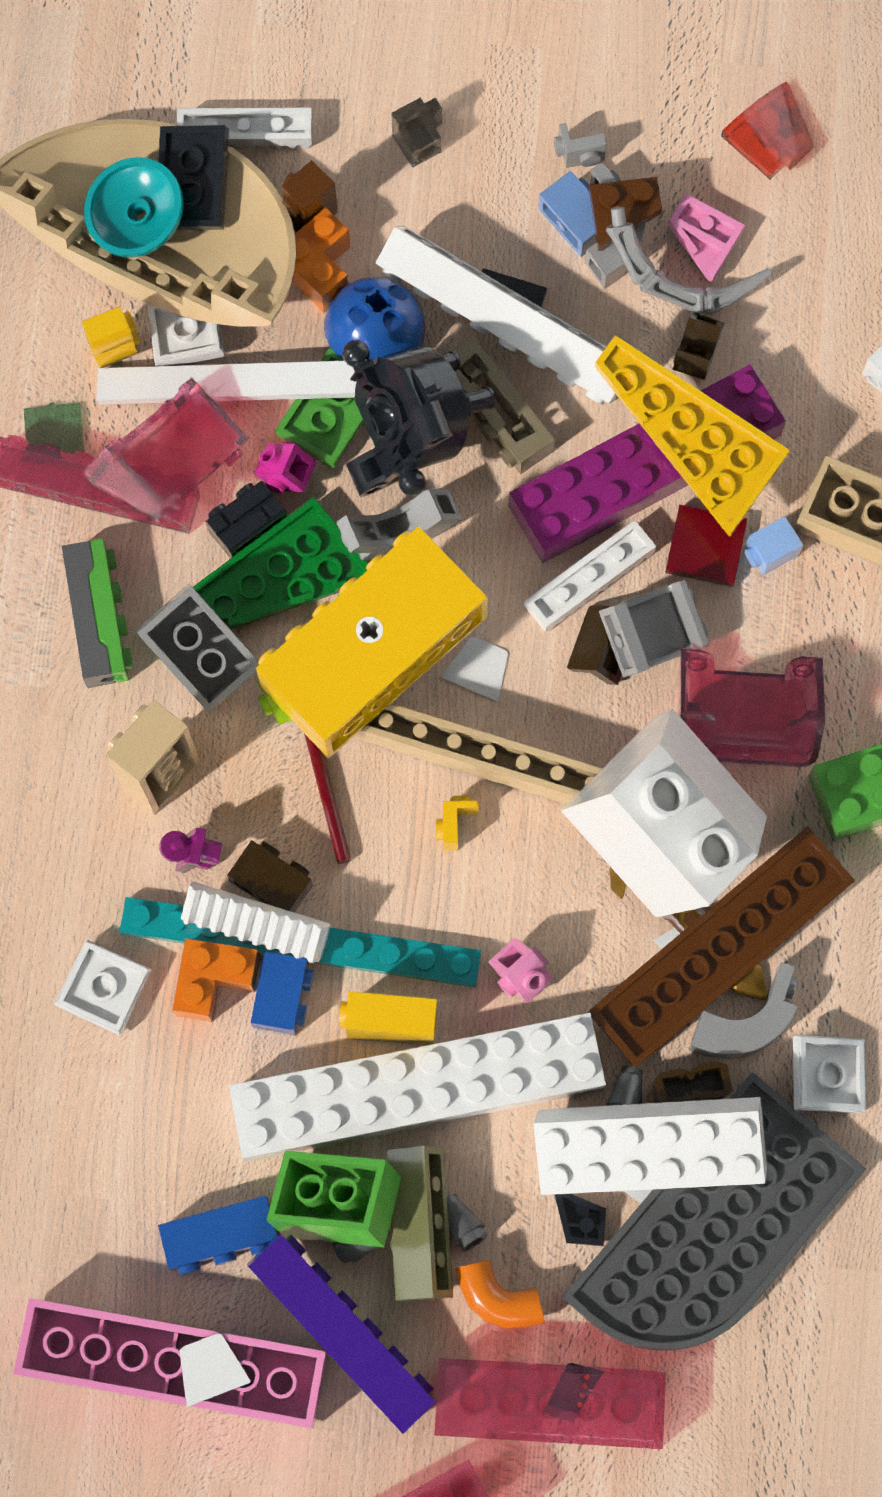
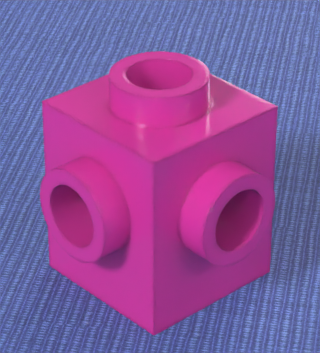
[254,441,317,494]

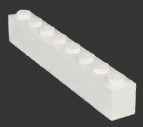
[376,225,618,404]

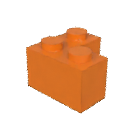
[292,207,350,313]
[172,939,260,1022]

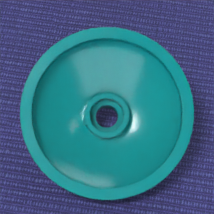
[84,157,183,258]

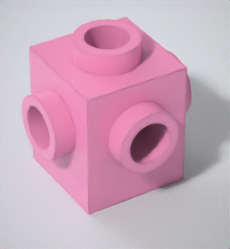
[489,937,554,1003]

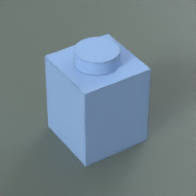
[745,516,803,575]

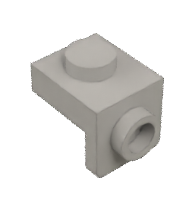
[554,123,607,168]

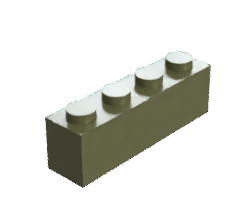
[387,1146,453,1301]

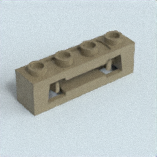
[446,335,555,475]

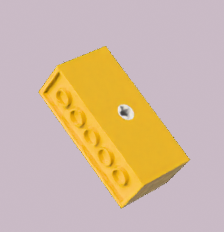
[256,526,487,759]

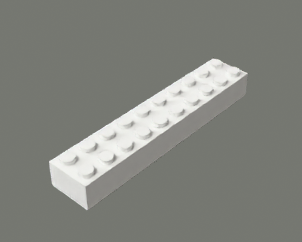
[229,1013,606,1163]

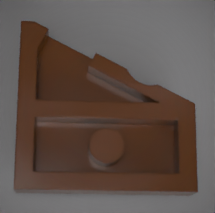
[589,177,662,251]

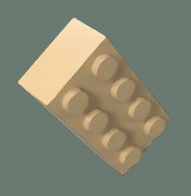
[794,455,882,566]
[106,699,201,814]

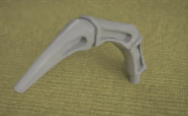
[606,207,773,315]

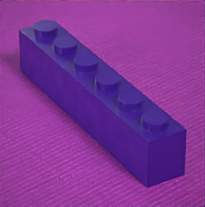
[247,1233,436,1434]

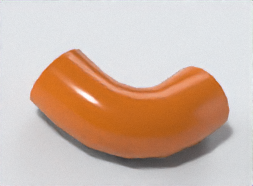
[455,1259,545,1329]

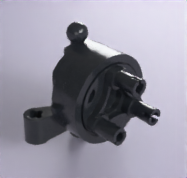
[342,340,495,497]

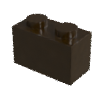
[227,840,313,913]

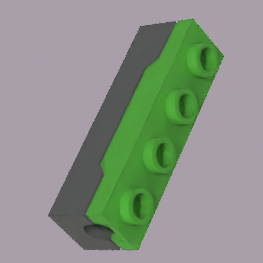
[62,538,133,688]

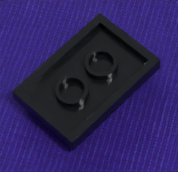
[158,125,229,230]

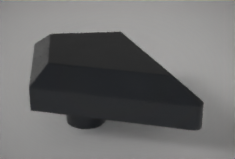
[554,1193,606,1246]

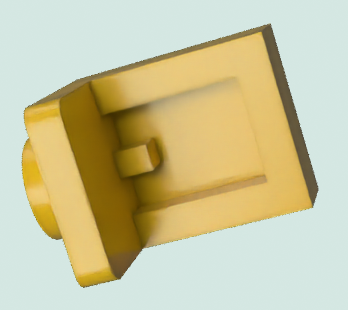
[436,795,479,851]

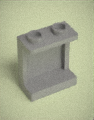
[599,579,709,678]

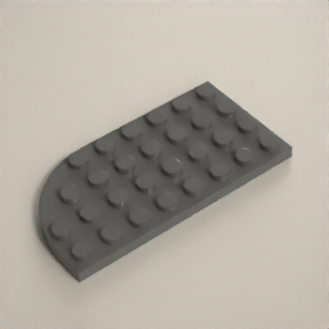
[562,1072,866,1351]

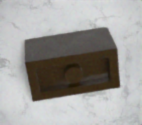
[567,605,622,685]

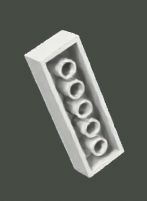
[533,1097,767,1195]

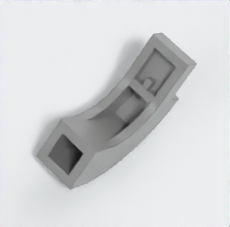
[585,162,646,289]
[337,488,462,560]
[689,962,798,1059]

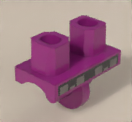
[159,827,222,873]

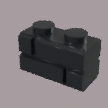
[205,481,287,559]

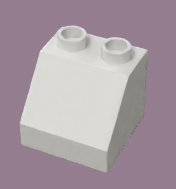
[561,709,767,917]

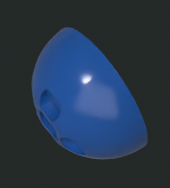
[324,277,425,361]

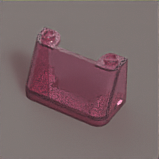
[83,377,249,521]
[677,649,825,767]

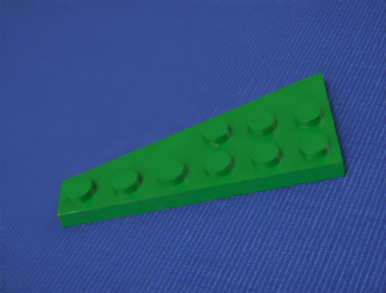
[193,497,368,630]

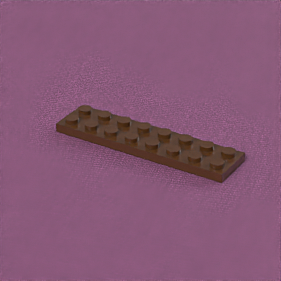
[587,826,855,1068]

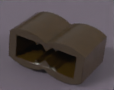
[652,1062,733,1103]

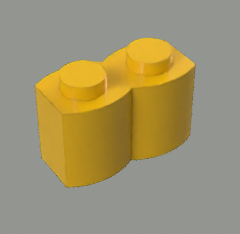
[81,306,141,368]

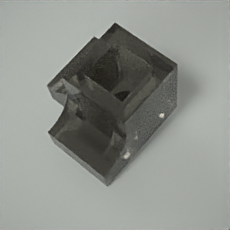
[391,97,442,168]

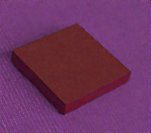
[665,504,748,587]

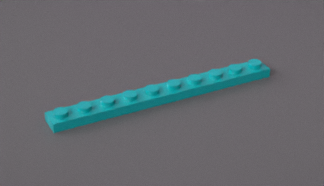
[119,897,481,988]

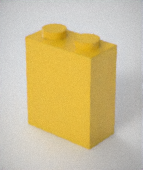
[339,991,437,1045]

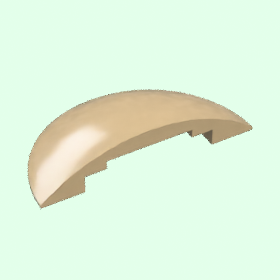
[0,119,296,327]

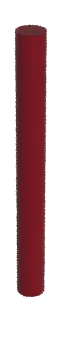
[304,733,351,864]

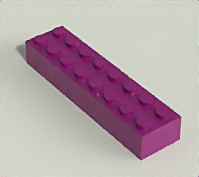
[508,364,786,564]

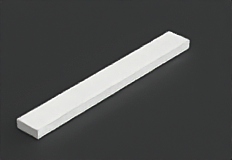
[96,361,356,405]

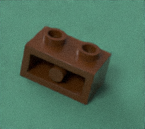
[281,160,338,232]

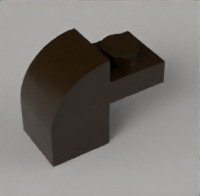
[672,312,725,380]

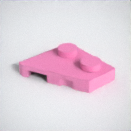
[668,194,745,283]

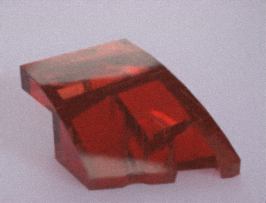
[721,81,814,180]

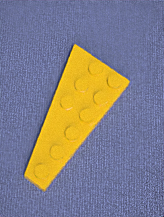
[595,335,790,537]

